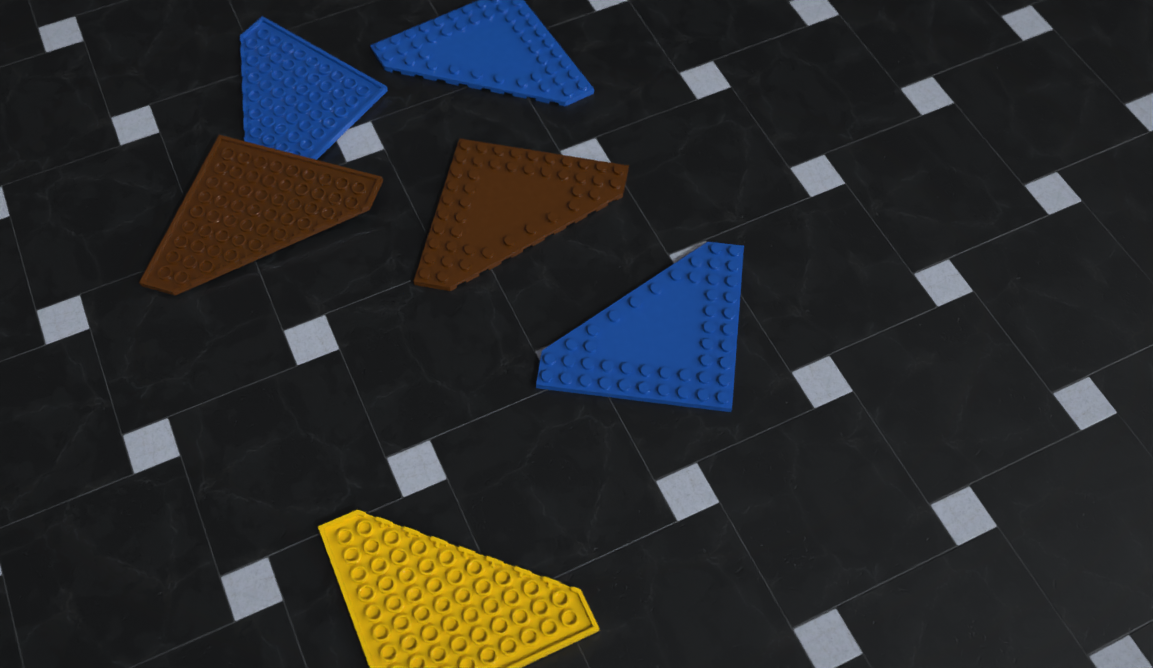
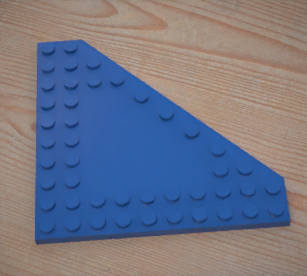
[370,0,594,106]
[240,16,388,160]
[536,242,744,412]

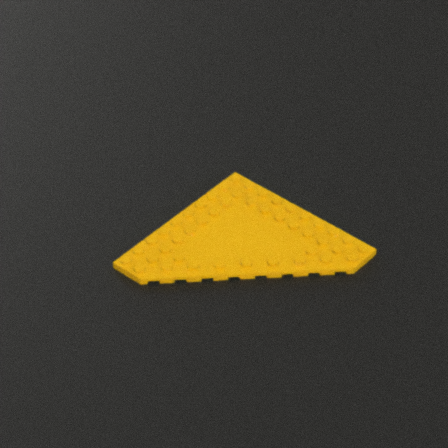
[318,510,599,668]

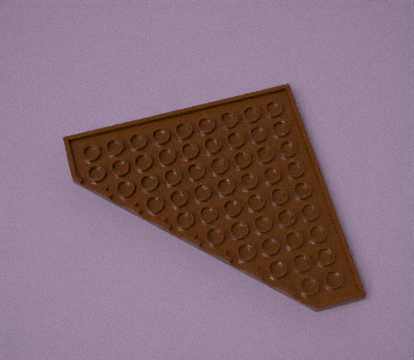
[139,135,383,296]
[414,138,629,291]

